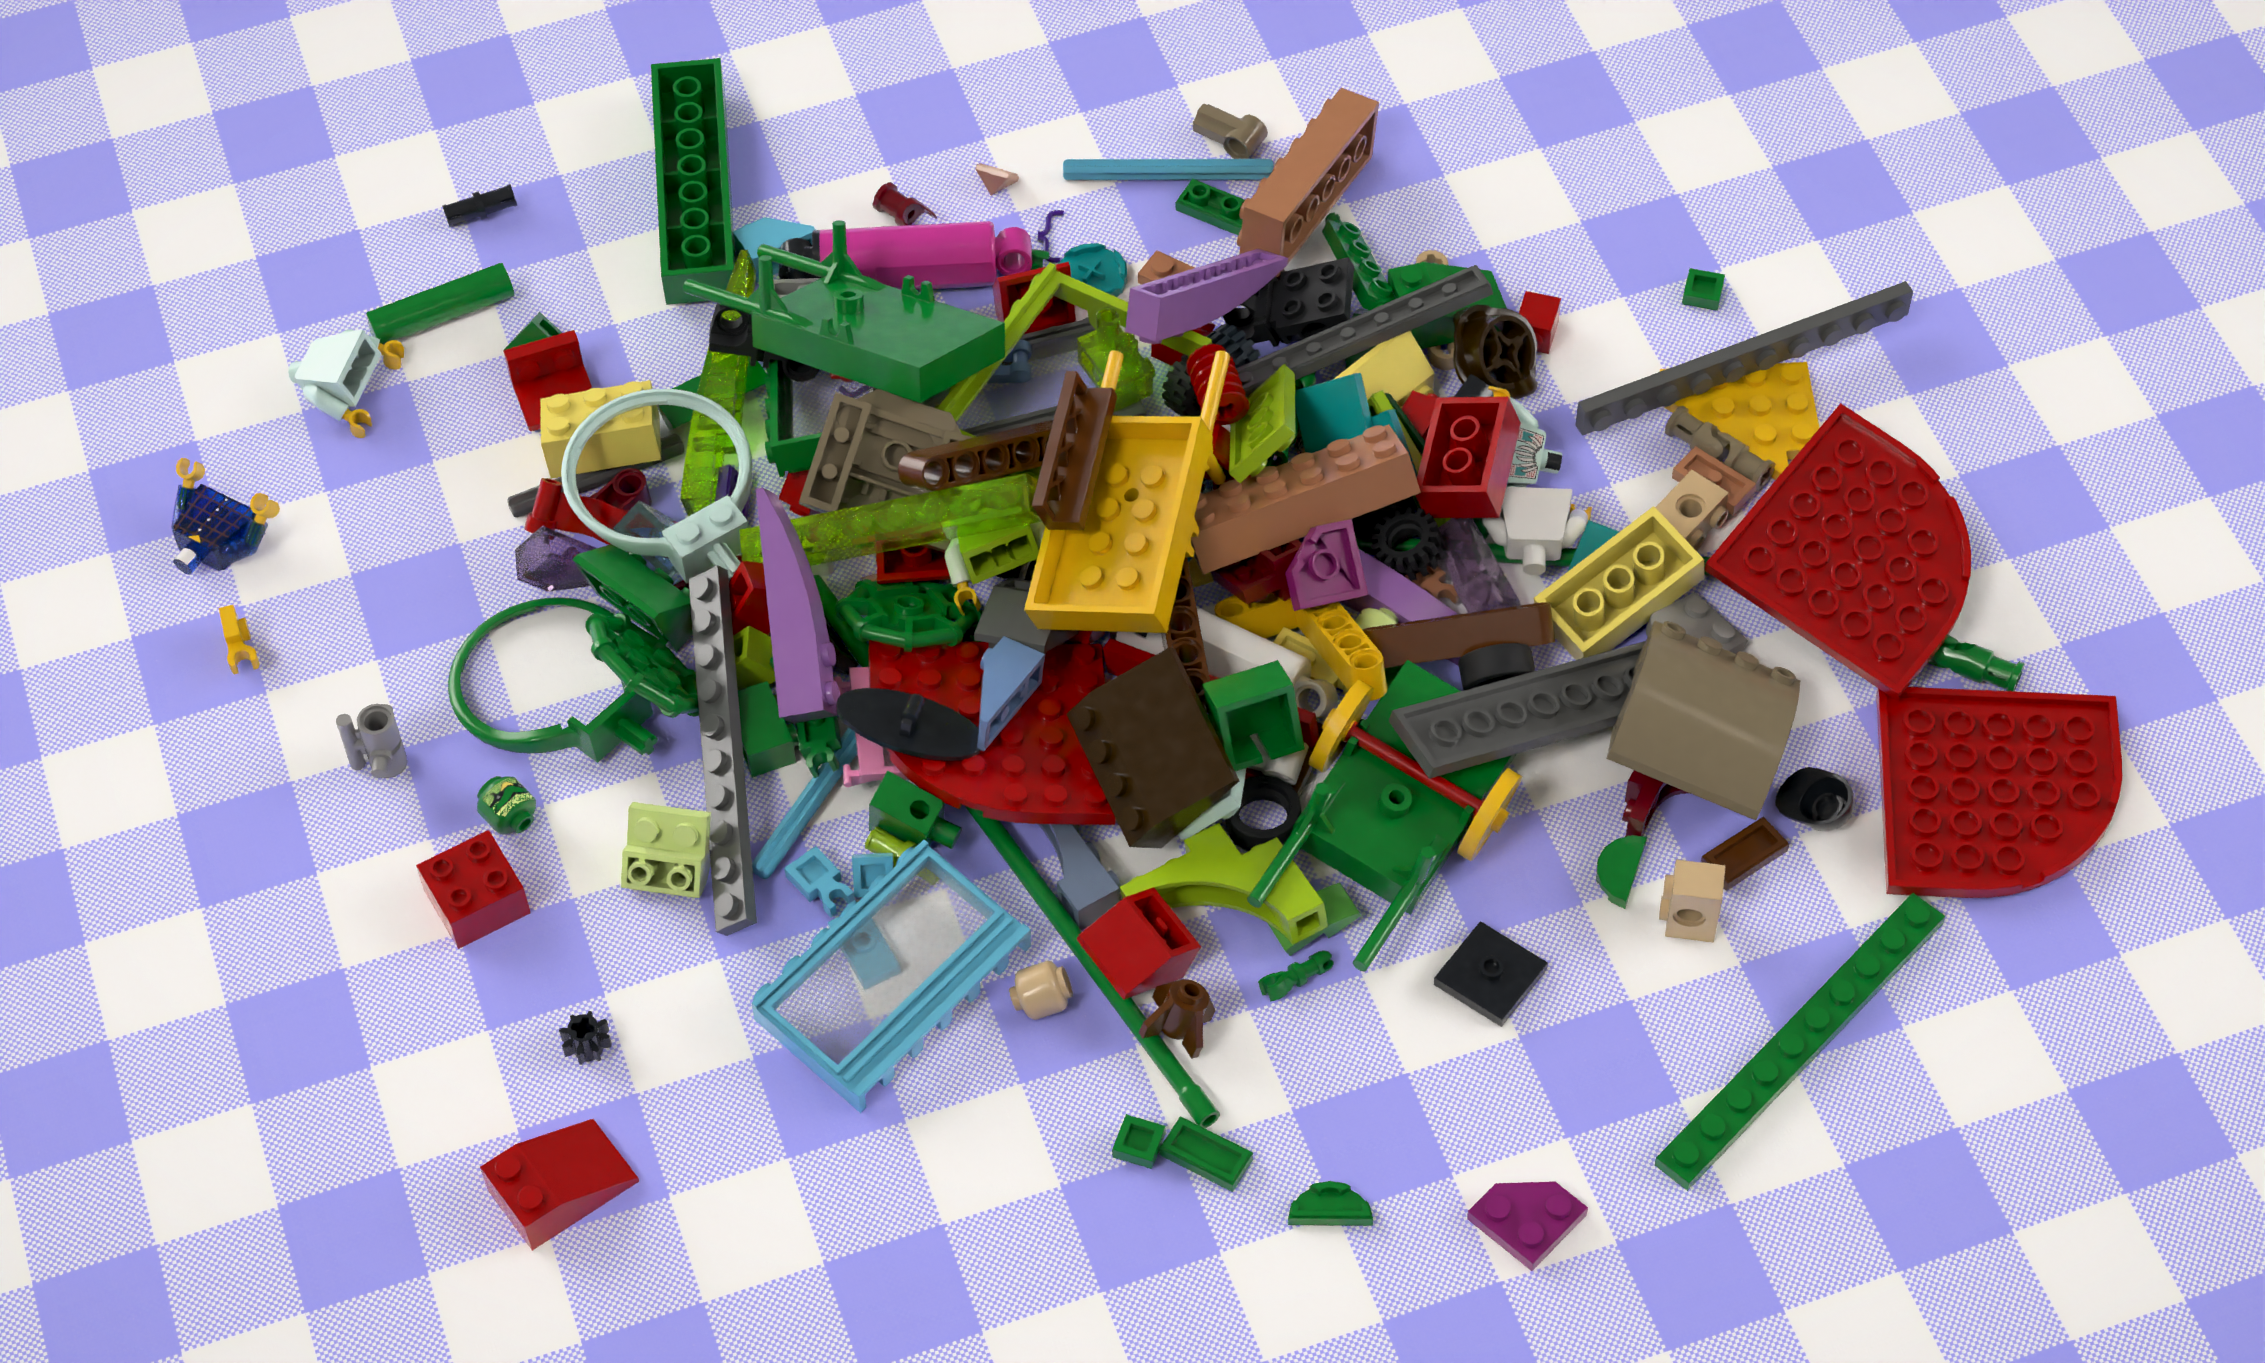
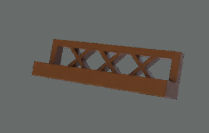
[1032,371,1117,530]

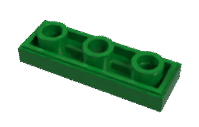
[1175,178,1245,236]

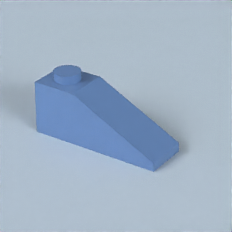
[977,636,1045,751]

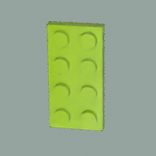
[1229,364,1295,483]

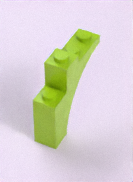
[1120,823,1328,945]

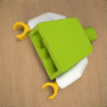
[945,502,1045,615]

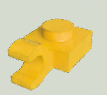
[218,604,260,675]

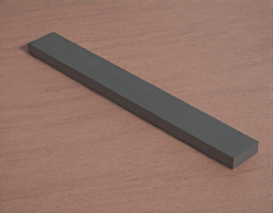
[1236,265,1493,398]

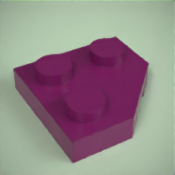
[1285,519,1369,611]
[1467,1181,1588,1271]

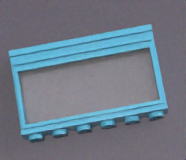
[752,840,1031,1113]

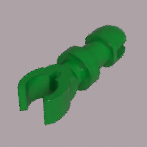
[1258,950,1334,1002]

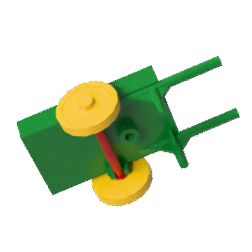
[1247,660,1523,972]

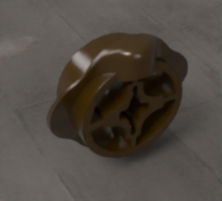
[1453,305,1538,399]

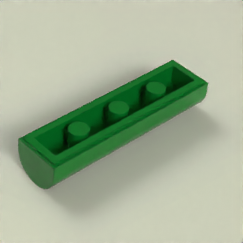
[366,263,515,344]

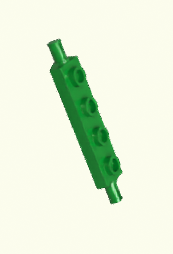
[1322,212,1396,311]

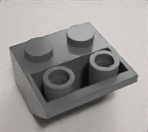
[974,577,1079,655]

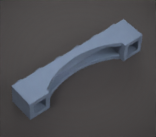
[1038,824,1122,930]

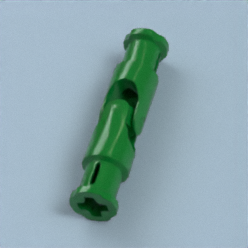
[1928,635,2025,691]

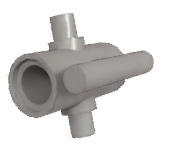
[336,703,408,778]

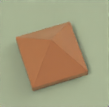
[975,163,1019,195]

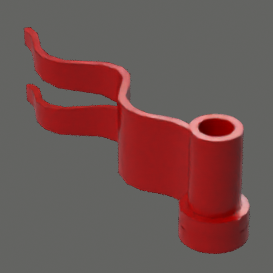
[524,478,678,559]

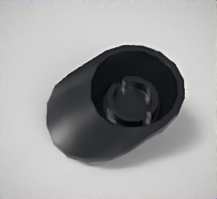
[1775,767,1856,831]

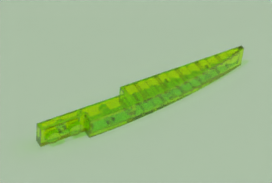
[680,250,756,516]

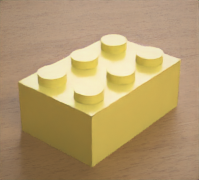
[541,380,661,479]

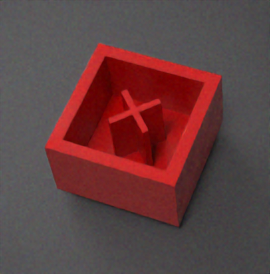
[416,830,531,949]

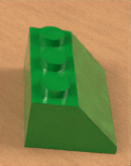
[572,544,693,653]

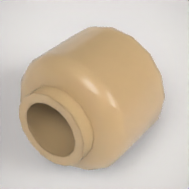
[1009,961,1073,1020]

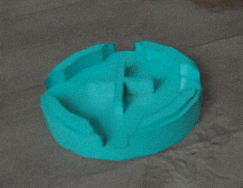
[1058,243,1128,297]

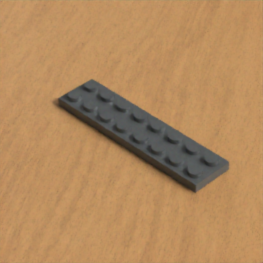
[1389,641,1645,779]

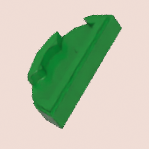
[1596,835,1647,909]
[1288,1181,1373,1226]

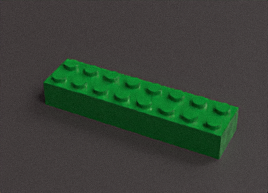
[651,58,738,305]

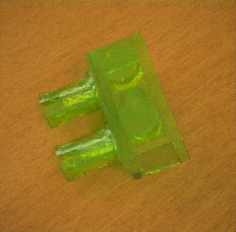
[1077,307,1156,412]

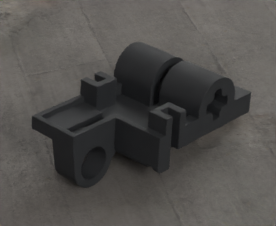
[1223,257,1354,347]
[709,304,819,382]

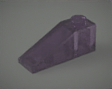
[1438,518,1522,613]

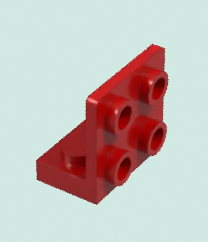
[503,330,592,431]

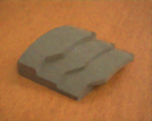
[799,389,972,553]

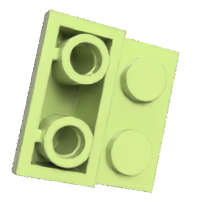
[621,802,711,898]

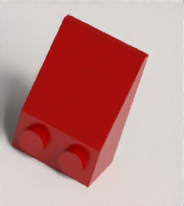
[480,1119,639,1251]

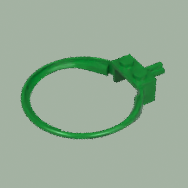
[448,597,658,763]

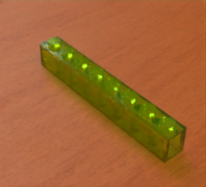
[739,473,1042,566]

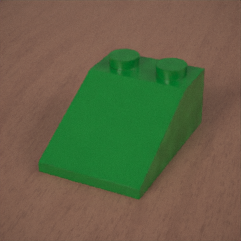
[1388,262,1507,349]

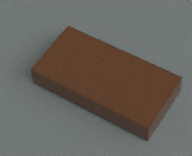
[1701,816,1789,891]

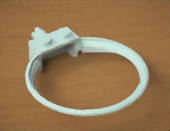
[561,389,753,583]

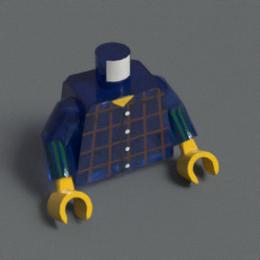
[171,458,280,575]

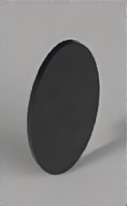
[836,688,982,761]

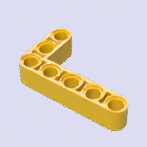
[1214,593,1387,701]

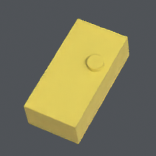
[1533,506,1705,660]

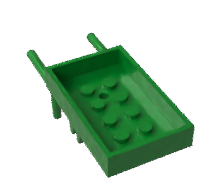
[683,220,1005,403]

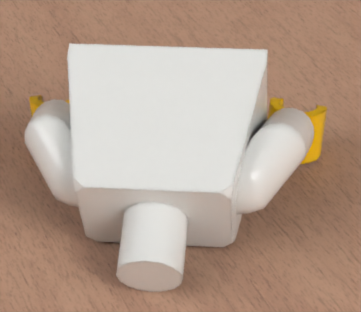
[1482,487,1592,575]

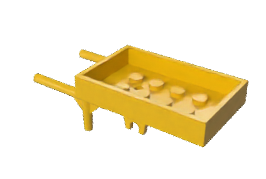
[1024,351,1230,633]

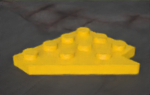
[1660,362,1819,480]

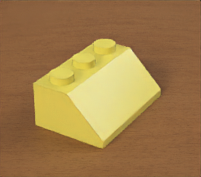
[1334,331,1434,408]

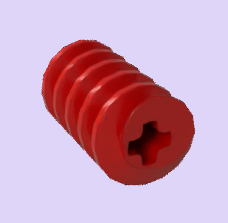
[1186,344,1249,425]

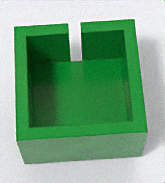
[1202,660,1305,772]

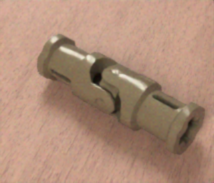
[1665,405,1775,491]

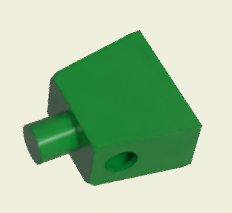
[869,771,962,849]

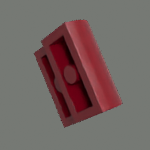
[1211,539,1302,604]

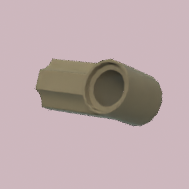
[1193,103,1268,159]

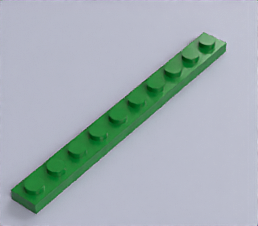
[1655,893,1945,1191]

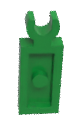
[796,714,842,778]

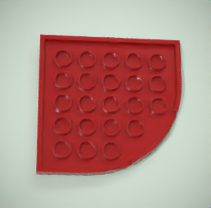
[1704,403,1971,701]
[868,640,1116,825]
[1876,687,2122,898]

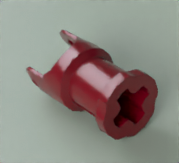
[872,182,937,226]

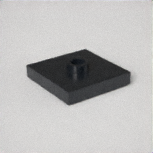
[1433,921,1548,1027]

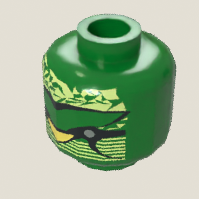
[477,776,536,835]

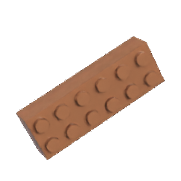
[1237,88,1379,277]
[1191,424,1421,575]

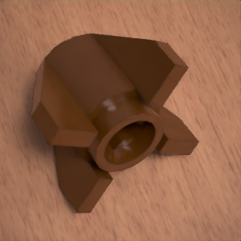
[1139,979,1216,1059]

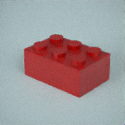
[1415,396,1521,518]

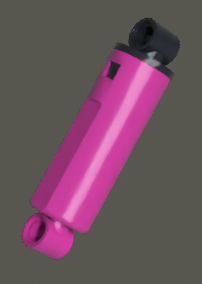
[778,221,1032,290]

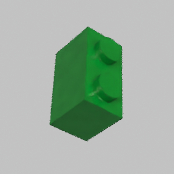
[738,681,799,778]

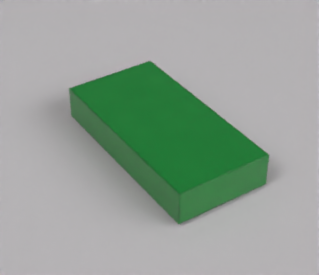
[1159,1116,1253,1192]

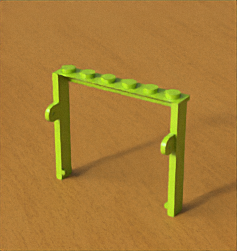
[934,262,1212,490]

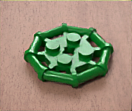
[835,579,981,652]
[585,613,699,718]

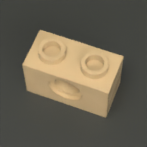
[1655,470,1729,551]
[1659,859,1725,943]

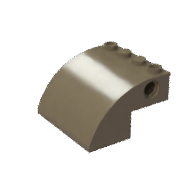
[1606,621,1801,820]

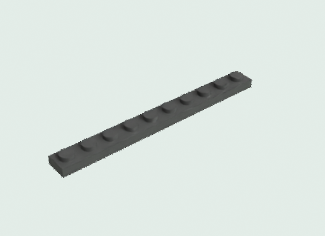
[1575,281,1913,436]
[689,565,757,936]

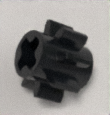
[559,1011,612,1065]

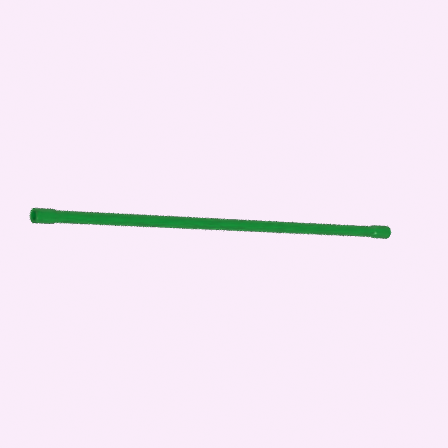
[813,575,1220,1128]

